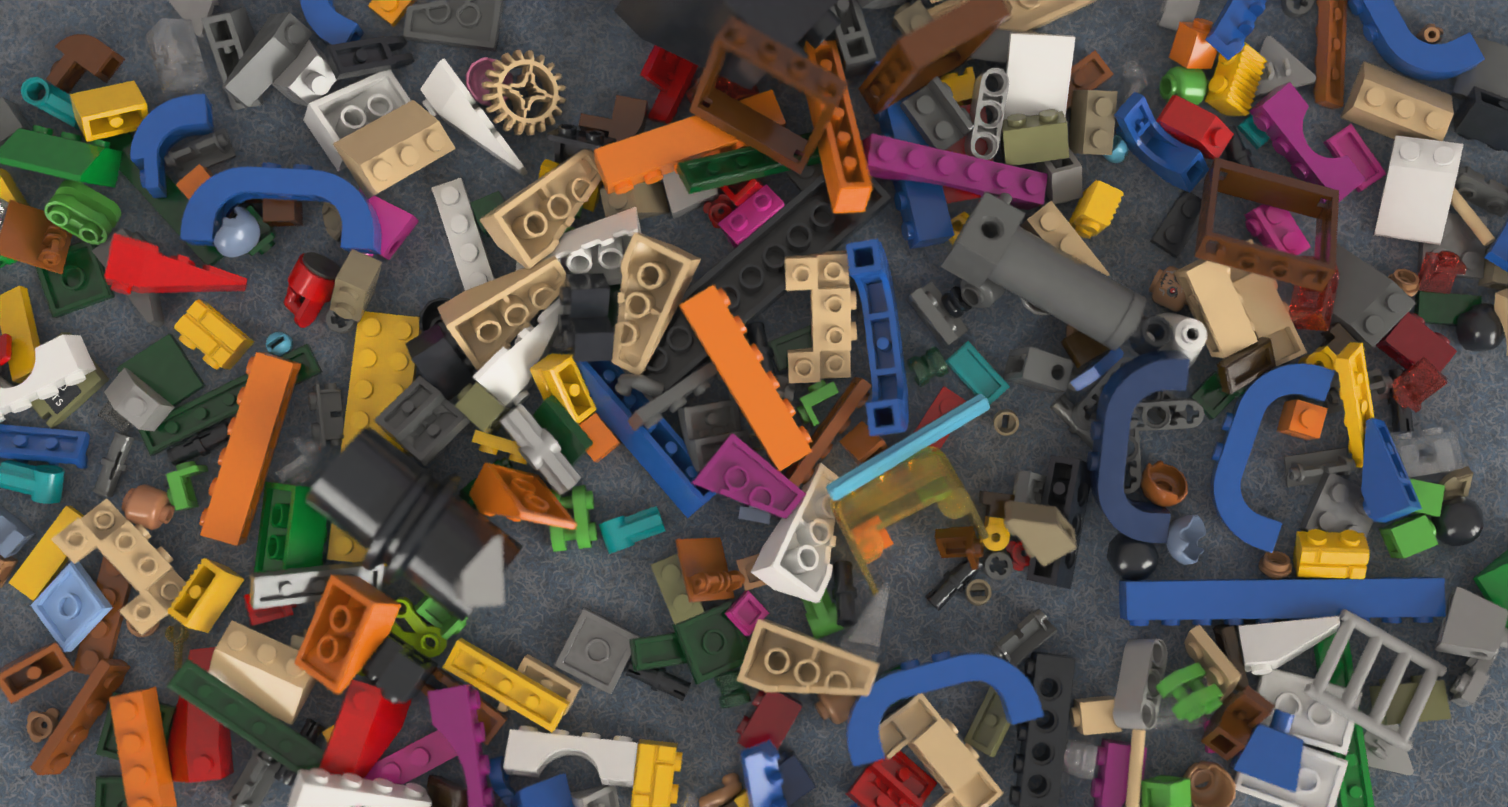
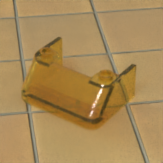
[830,446,989,595]

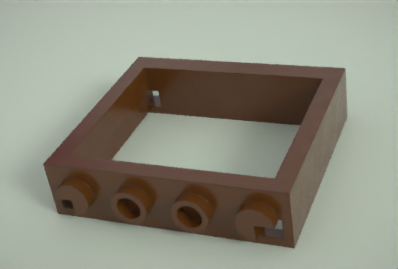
[858,0,1011,115]
[689,16,849,175]
[1194,157,1339,292]

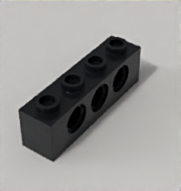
[1026,455,1091,589]

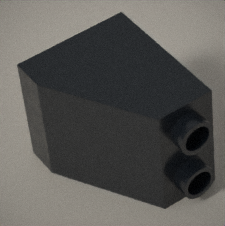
[614,0,842,90]

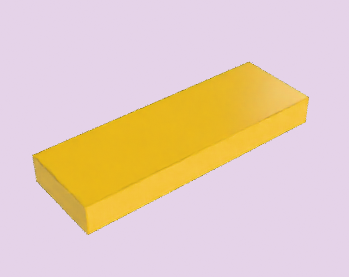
[0,285,40,384]
[9,506,84,601]

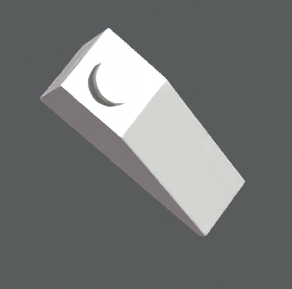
[1237,616,1340,675]

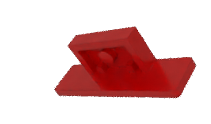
[640,45,698,124]

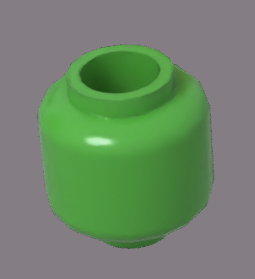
[1159,66,1209,105]

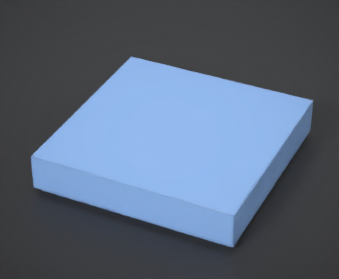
[30,561,113,652]

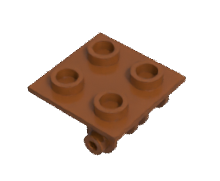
[0,200,72,275]
[675,537,745,603]

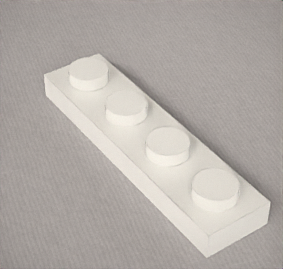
[432,178,495,291]

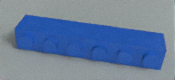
[866,61,954,249]
[576,360,717,519]

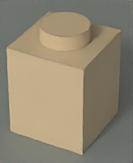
[1070,696,1122,735]

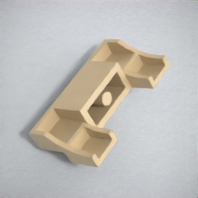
[1228,239,1307,366]
[785,250,857,383]
[51,498,186,635]
[879,693,1003,807]

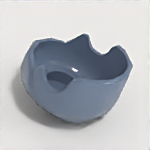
[214,207,261,258]
[1166,514,1206,565]

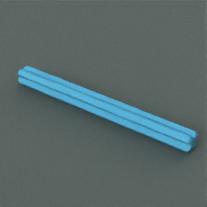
[826,394,990,501]

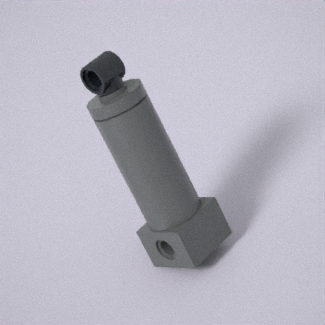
[941,191,1173,355]

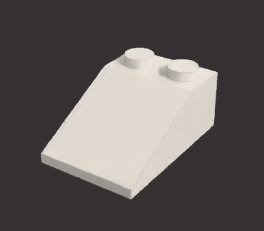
[304,70,411,171]
[1374,135,1463,245]

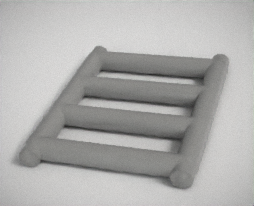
[1304,609,1447,752]

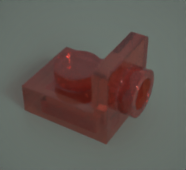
[1418,251,1467,294]

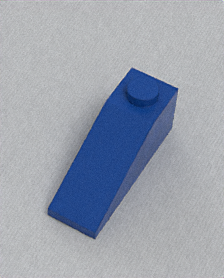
[1361,418,1422,523]

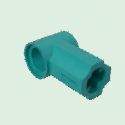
[21,77,79,130]
[0,460,65,504]
[598,506,666,554]

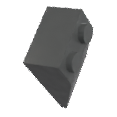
[1292,244,1416,350]

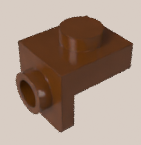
[935,526,984,570]

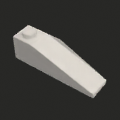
[420,58,528,176]
[473,297,564,408]
[751,463,841,603]

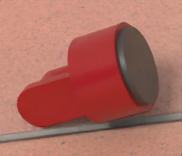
[283,252,340,328]

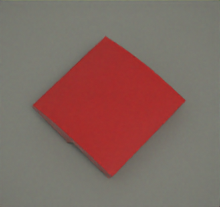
[846,750,937,807]

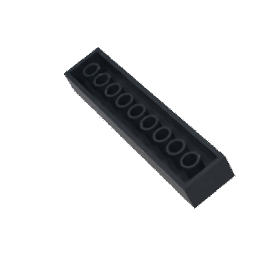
[621,173,892,402]

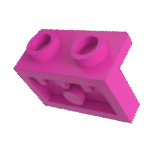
[718,184,785,248]
[1244,204,1311,255]

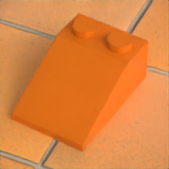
[469,462,577,530]
[294,574,401,694]

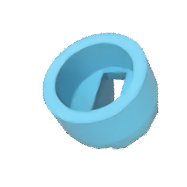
[1103,135,1128,163]
[266,332,293,357]

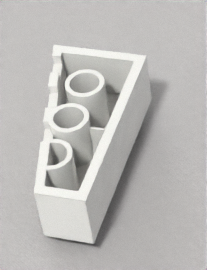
[516,207,642,285]

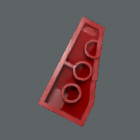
[105,233,248,295]
[167,647,234,783]
[319,679,412,779]

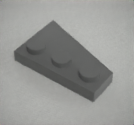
[403,0,504,52]

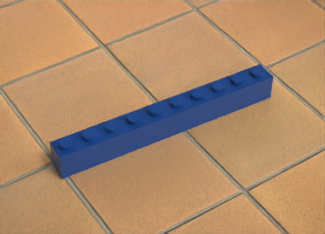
[1119,577,1446,626]

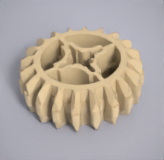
[481,50,566,136]

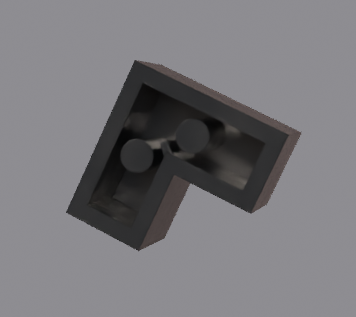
[558,273,614,362]
[362,631,438,703]

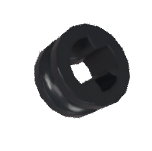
[941,286,972,318]

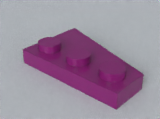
[691,433,806,519]

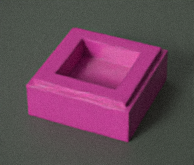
[724,590,769,636]

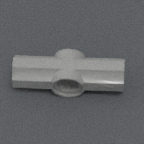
[499,404,581,495]

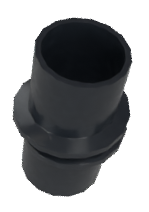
[305,426,523,622]

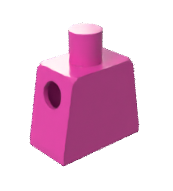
[359,188,419,260]

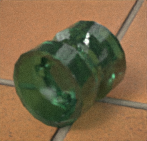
[907,346,949,387]
[714,669,751,708]

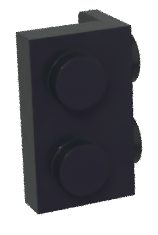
[547,124,616,164]

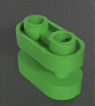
[44,180,121,245]
[549,485,598,552]
[1155,662,1224,723]

